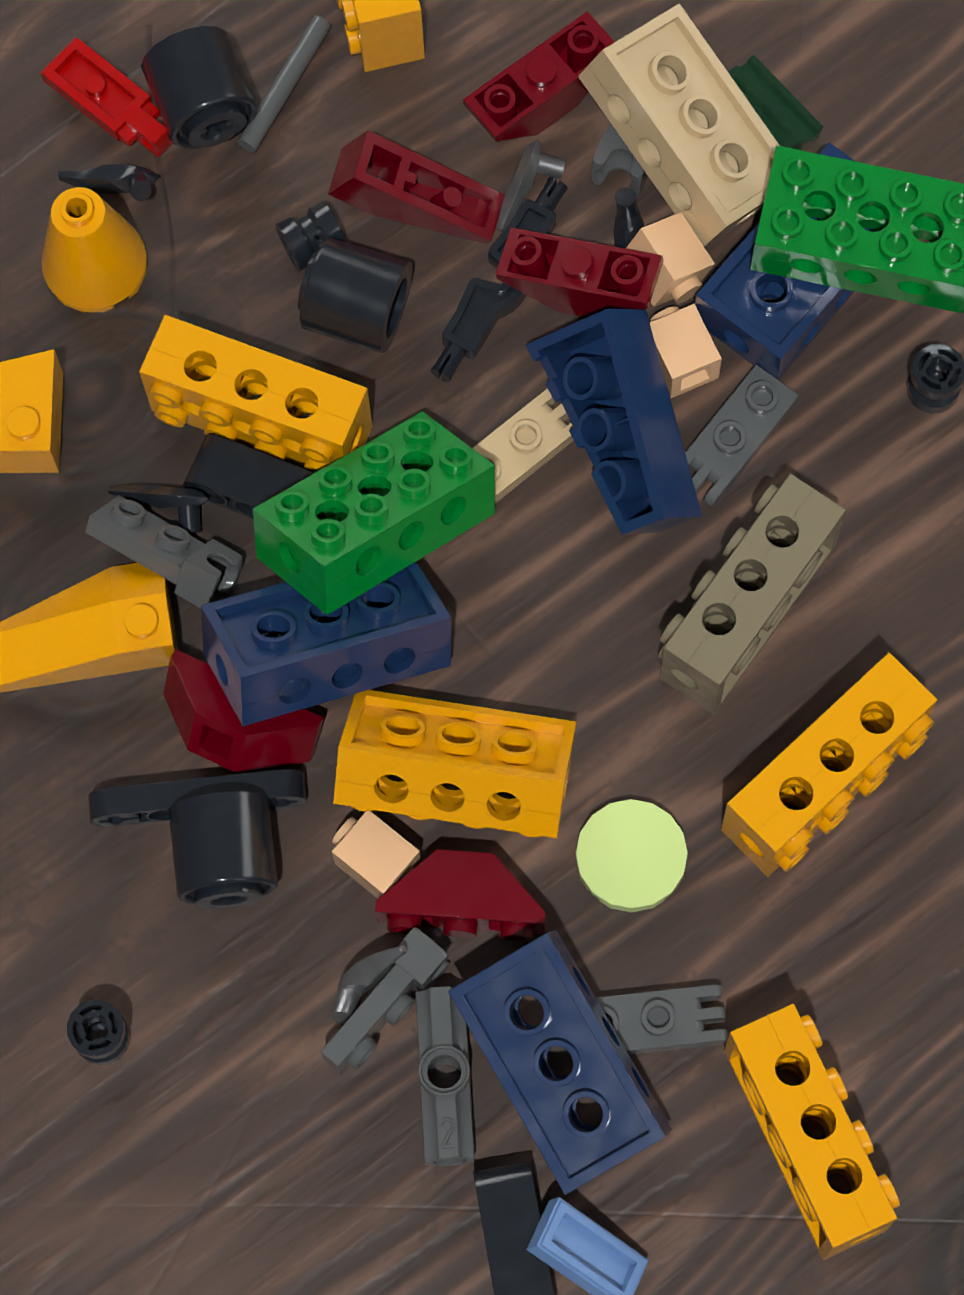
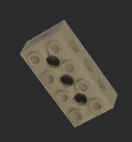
[658,473,846,715]

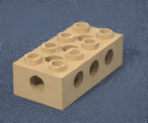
[578,3,780,247]

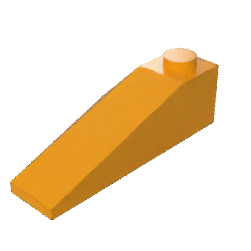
[0,563,178,693]

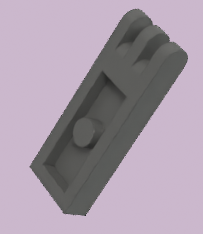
[685,365,799,508]
[596,985,728,1055]

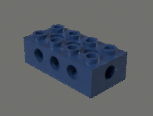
[695,142,877,380]
[201,562,451,726]
[448,930,672,1195]

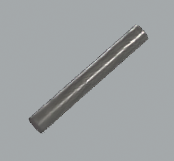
[237,15,331,153]

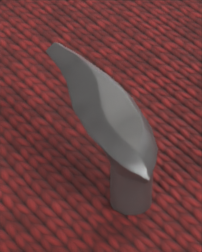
[497,139,565,232]
[330,946,408,1024]

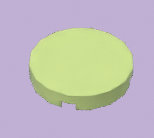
[576,799,688,912]

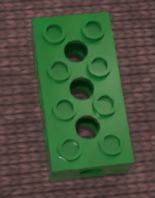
[750,145,964,314]
[253,411,495,615]

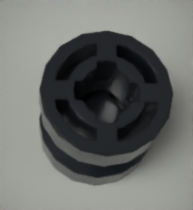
[276,201,346,272]
[906,344,964,414]
[67,1000,130,1065]

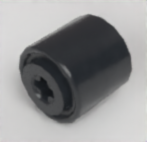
[141,26,258,149]
[297,238,412,353]
[168,791,278,909]

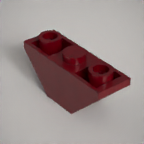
[463,11,614,142]
[495,227,664,318]
[163,650,324,773]
[375,849,546,942]

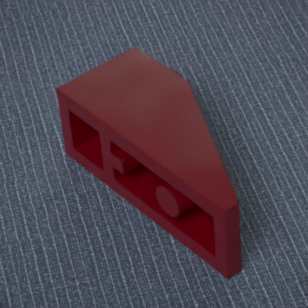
[328,131,505,244]

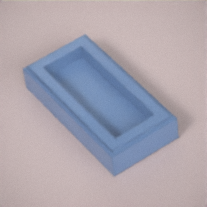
[526,1197,649,1295]

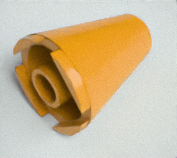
[41,187,147,312]

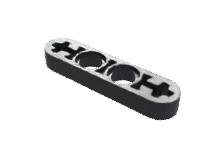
[88,769,306,827]

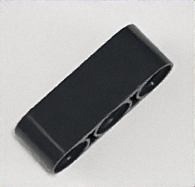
[183,434,314,519]
[473,1161,554,1295]

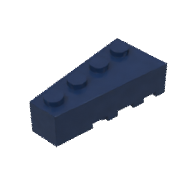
[526,309,702,535]

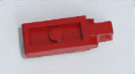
[40,37,172,158]

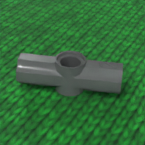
[415,986,475,1166]

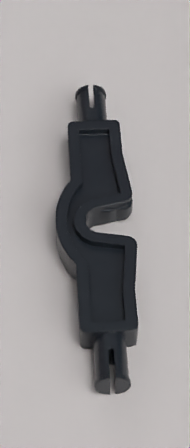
[430,177,568,382]

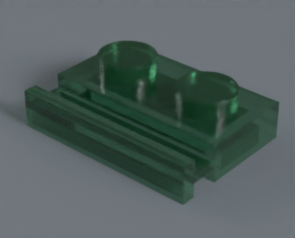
[728,55,824,150]

